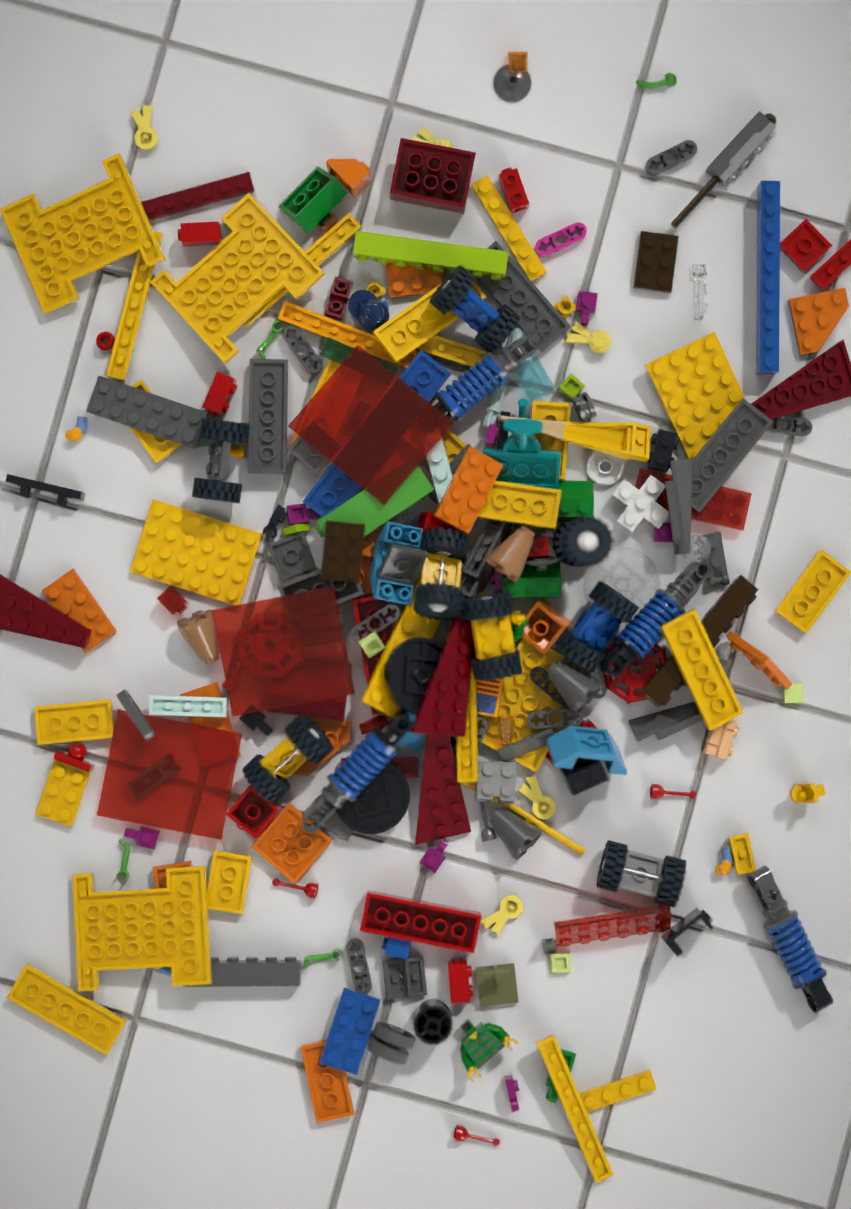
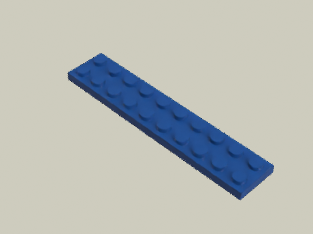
[302,350,451,517]

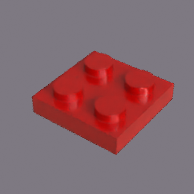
[780,219,832,273]

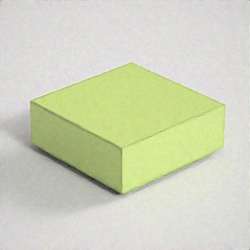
[359,631,385,658]
[783,683,804,703]
[550,952,571,973]

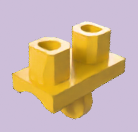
[790,783,825,803]

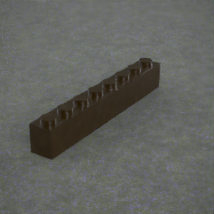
[640,575,758,707]

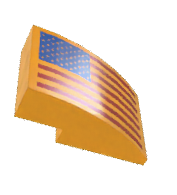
[476,679,505,718]

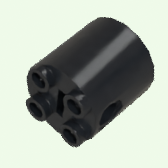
[414,998,452,1045]

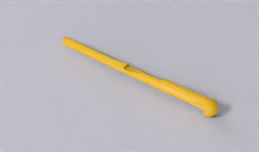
[460,782,586,855]

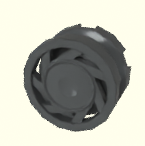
[571,392,597,422]

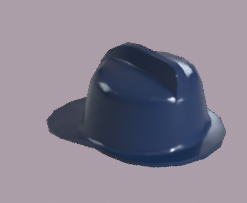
[348,290,389,331]

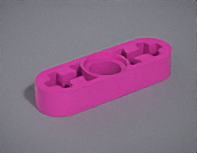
[535,222,587,257]

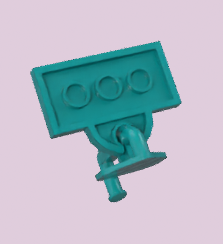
[483,399,561,490]

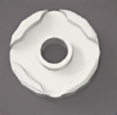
[586,450,624,486]

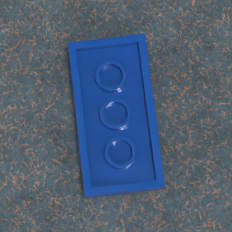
[320,987,381,1075]

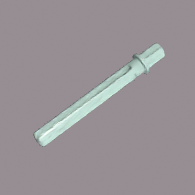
[483,328,523,428]

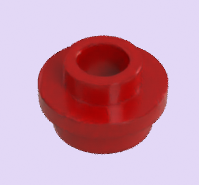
[96,331,115,351]

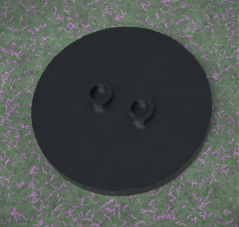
[384,637,444,715]
[336,762,410,834]

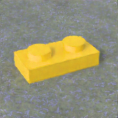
[728,833,756,875]

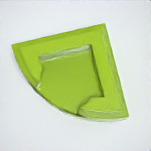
[283,523,310,536]

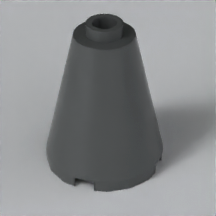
[548,662,602,715]
[489,807,542,860]

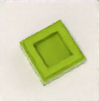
[558,373,585,400]

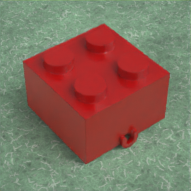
[226,784,283,839]

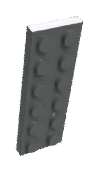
[476,241,571,353]
[248,359,288,474]
[86,375,208,449]
[691,398,773,513]

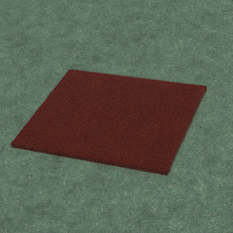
[288,345,454,505]
[212,586,355,716]
[97,709,243,840]

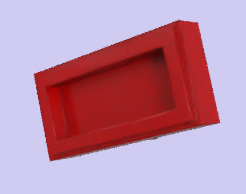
[53,743,95,772]

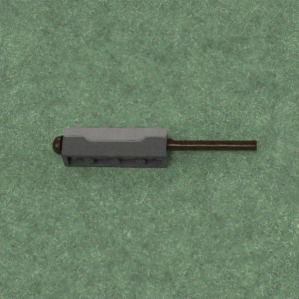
[670,111,776,229]

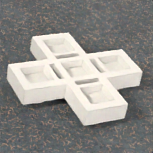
[612,475,669,533]

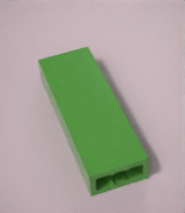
[315,458,434,538]

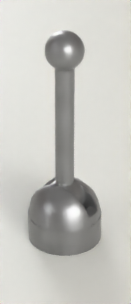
[478,801,497,842]

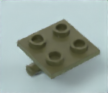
[476,963,518,1006]

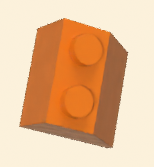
[326,159,371,198]
[523,598,572,655]

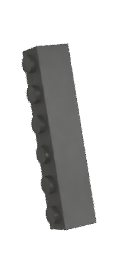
[183,957,301,987]

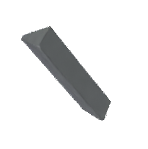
[497,728,554,762]

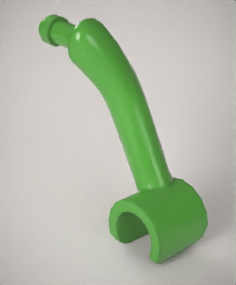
[636,73,677,89]
[256,320,283,359]
[116,839,131,882]
[302,948,343,969]

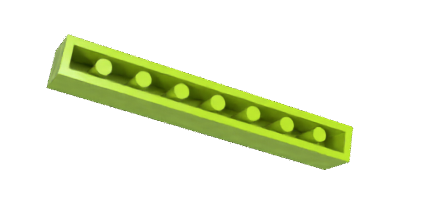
[353,231,509,280]

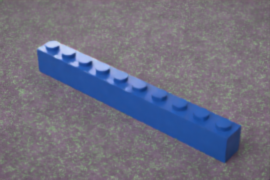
[756,181,780,375]

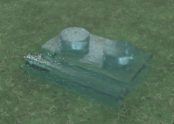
[513,355,555,402]

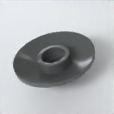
[494,64,531,102]
[525,556,560,571]

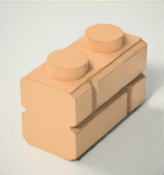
[702,720,739,760]

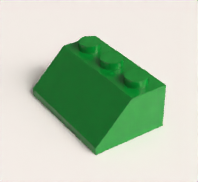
[278,166,347,233]
[557,480,594,519]
[503,560,561,598]

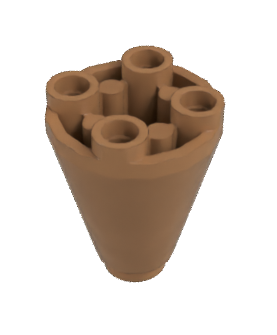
[485,526,535,583]
[176,609,219,665]

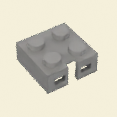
[474,760,517,804]

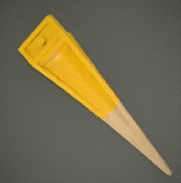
[498,416,651,462]

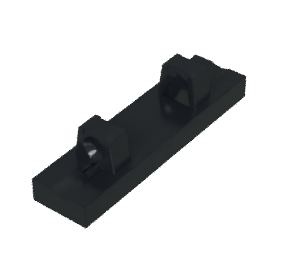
[6,474,85,507]

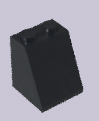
[558,757,609,796]

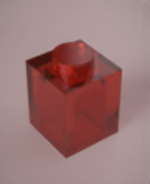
[157,585,189,615]

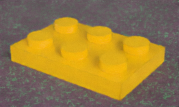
[35,759,91,827]
[207,850,253,914]

